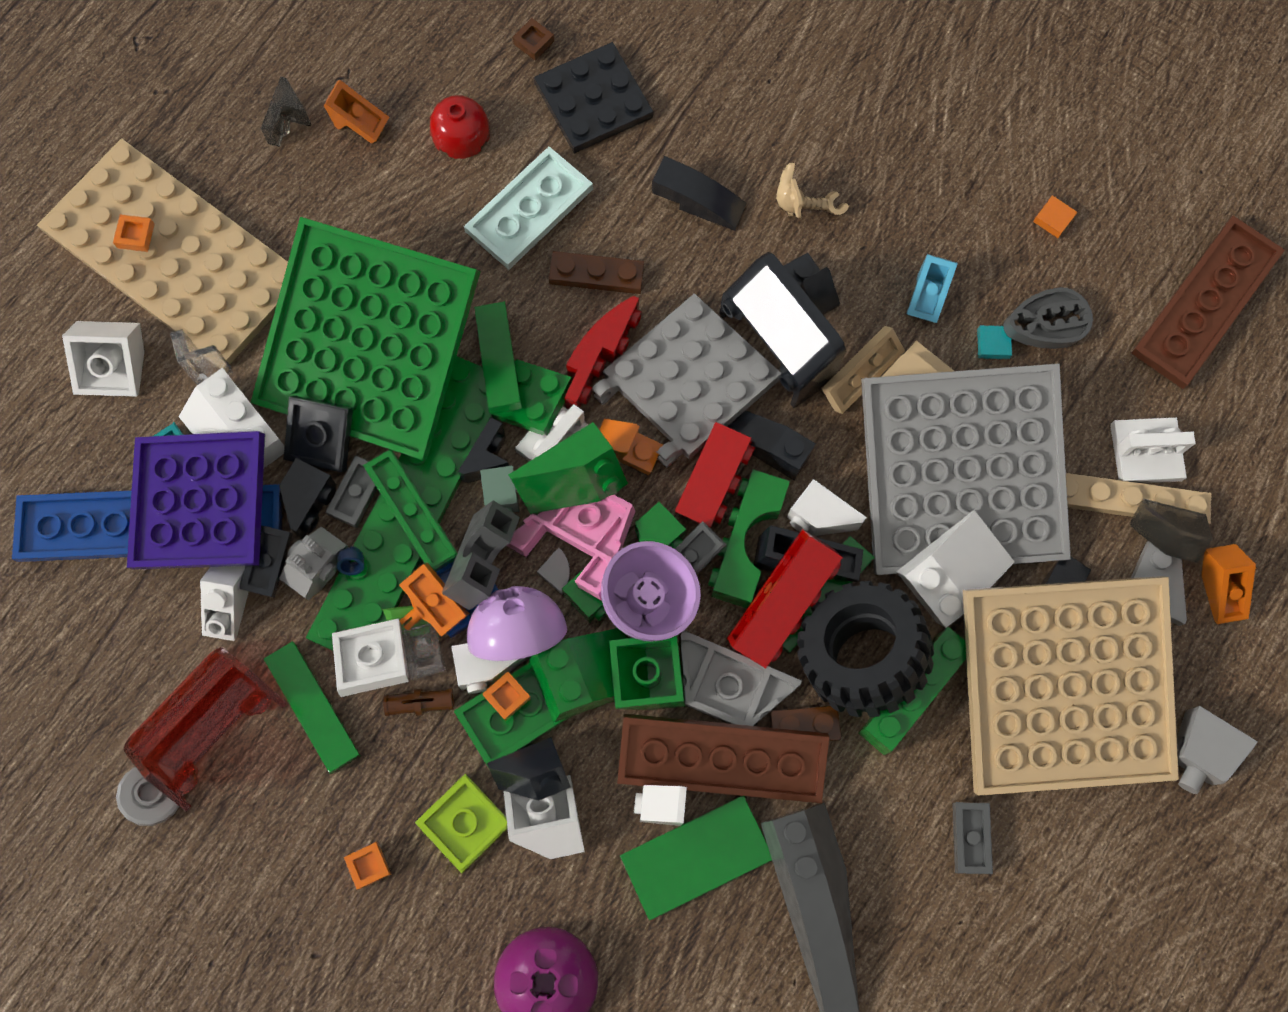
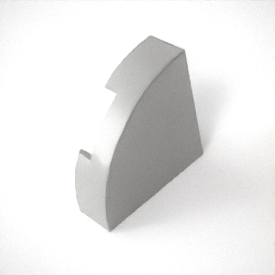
[537,548,570,595]

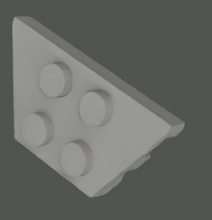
[680,631,802,726]

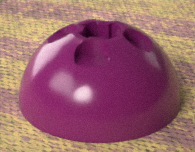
[494,927,598,1012]

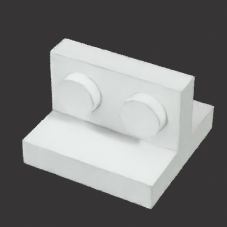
[515,404,588,461]
[1110,417,1196,483]
[332,618,413,697]

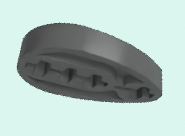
[1003,287,1093,349]

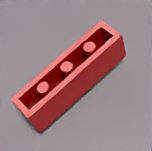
[727,529,843,669]

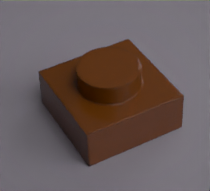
[512,18,554,61]

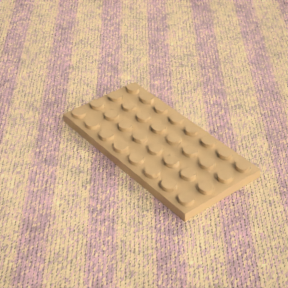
[37,138,288,370]

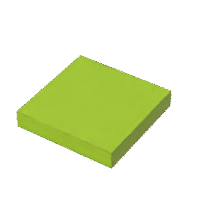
[415,774,508,873]

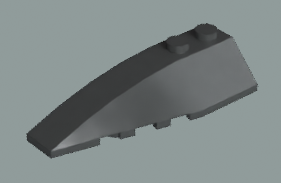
[761,802,860,1012]

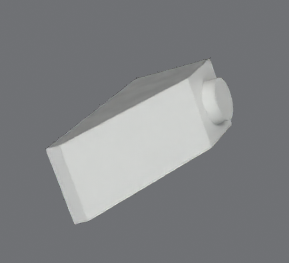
[452,643,531,694]

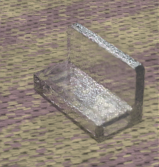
[170,329,233,385]

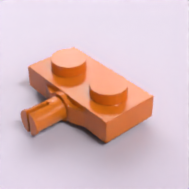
[399,562,469,637]

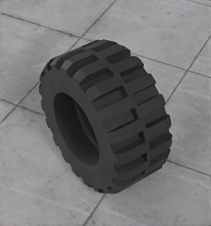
[797,581,934,717]

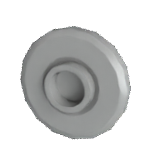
[116,762,184,826]

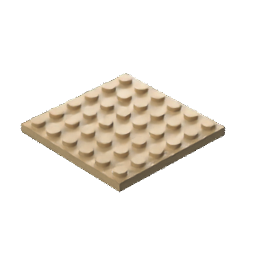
[963,576,1179,796]

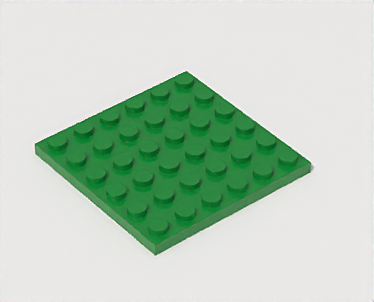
[250,217,481,460]

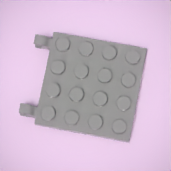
[592,293,781,468]

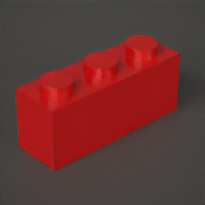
[675,422,755,528]

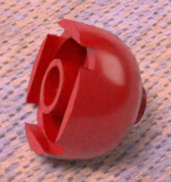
[430,95,490,159]

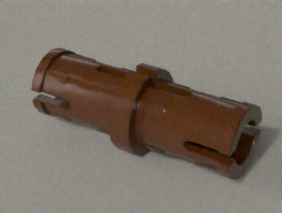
[383,688,454,716]

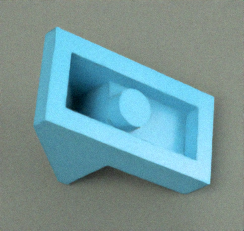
[907,254,958,323]

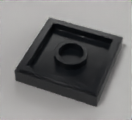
[283,396,353,472]

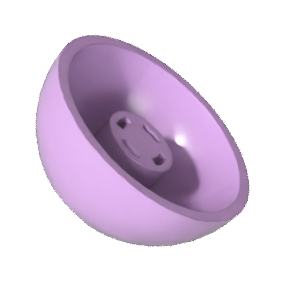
[601,541,701,641]
[467,586,567,661]

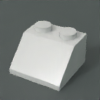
[62,321,144,397]

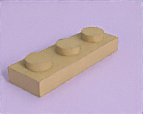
[822,326,905,414]

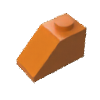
[1202,544,1256,624]

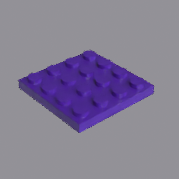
[127,431,265,570]

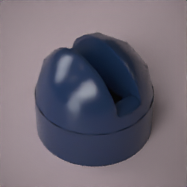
[337,546,364,575]

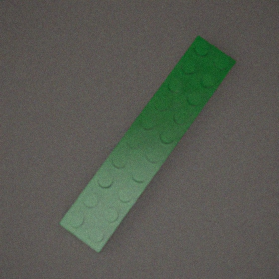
[306,356,493,652]

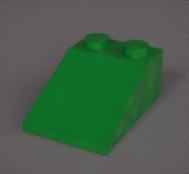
[508,422,628,514]
[529,628,627,723]

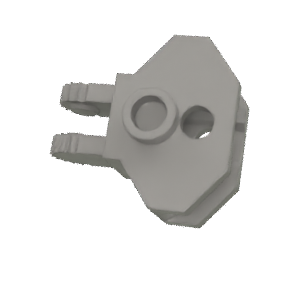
[279,527,349,600]

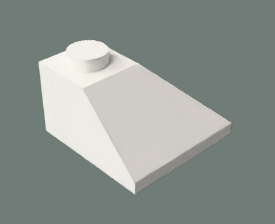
[504,775,585,859]

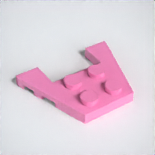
[507,495,636,600]

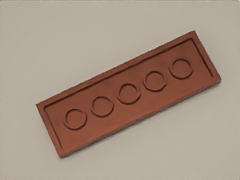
[1131,216,1285,389]
[617,714,829,803]

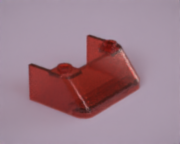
[123,647,287,812]

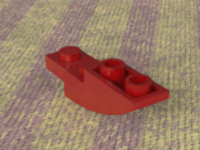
[565,296,642,409]

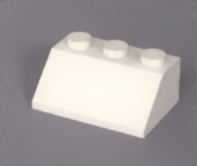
[179,368,284,468]

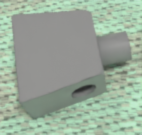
[1177,706,1258,794]

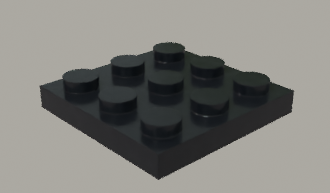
[534,42,654,154]

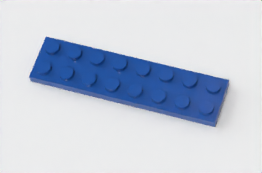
[12,484,283,562]

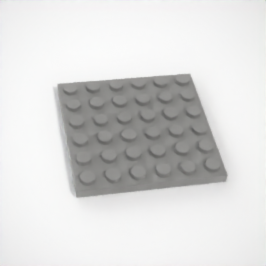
[861,364,1071,575]

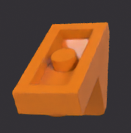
[324,80,389,144]
[599,418,663,475]

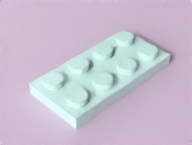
[464,147,593,270]

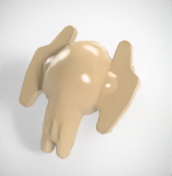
[776,163,849,218]

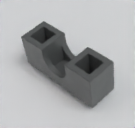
[442,500,520,610]

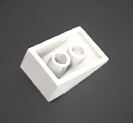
[896,510,1014,628]

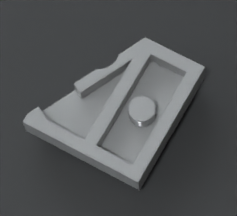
[1131,539,1187,626]

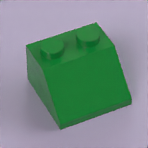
[609,635,685,710]

